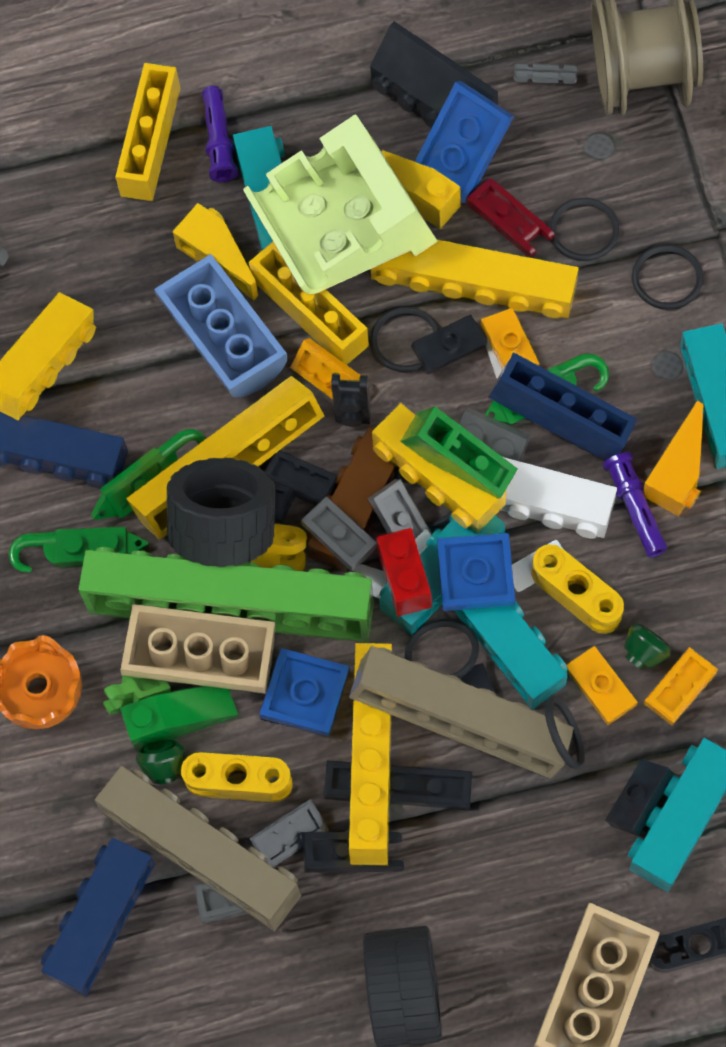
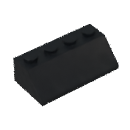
[370,21,498,129]

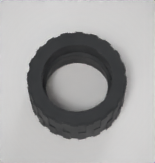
[167,458,275,567]
[363,925,442,1047]

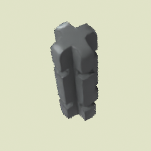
[514,62,578,84]

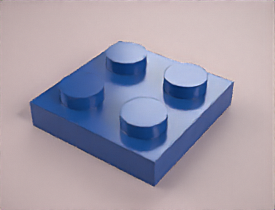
[437,533,515,611]
[260,648,350,737]

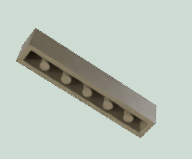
[349,646,574,779]
[95,766,301,932]

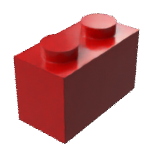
[377,528,432,617]

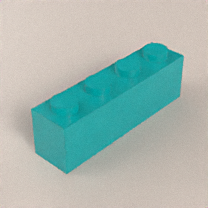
[233,126,285,250]
[679,323,726,469]
[379,515,505,636]
[453,601,568,710]
[627,738,726,893]

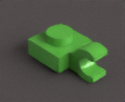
[103,676,171,714]

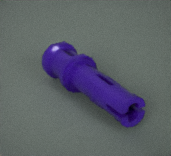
[202,86,238,182]
[602,452,668,558]

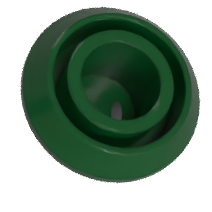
[624,623,671,670]
[135,740,185,785]

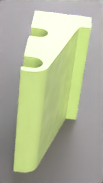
[243,114,438,294]

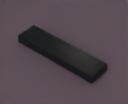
[324,760,472,810]

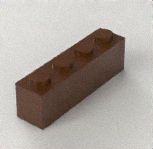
[306,427,399,573]

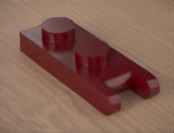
[467,177,555,258]

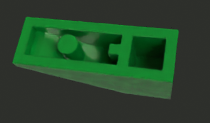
[400,406,518,499]
[120,686,238,753]

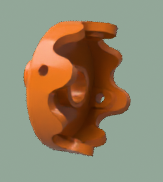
[0,635,83,730]

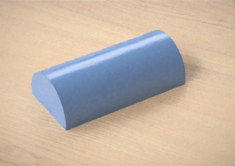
[154,254,287,398]

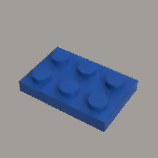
[415,81,514,203]

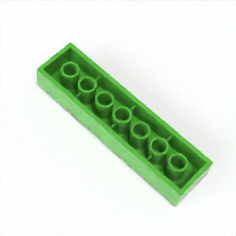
[79,547,374,642]

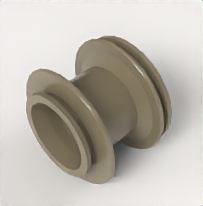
[591,0,703,116]

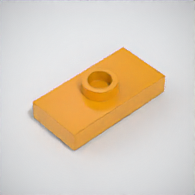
[480,308,540,369]
[290,338,360,399]
[566,646,638,726]
[644,647,718,726]

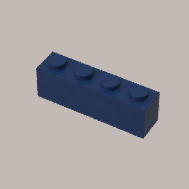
[488,352,637,461]
[0,412,128,489]
[41,837,156,997]

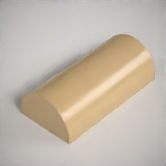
[120,604,275,694]
[534,903,660,1047]

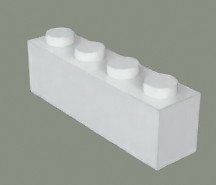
[501,457,617,538]

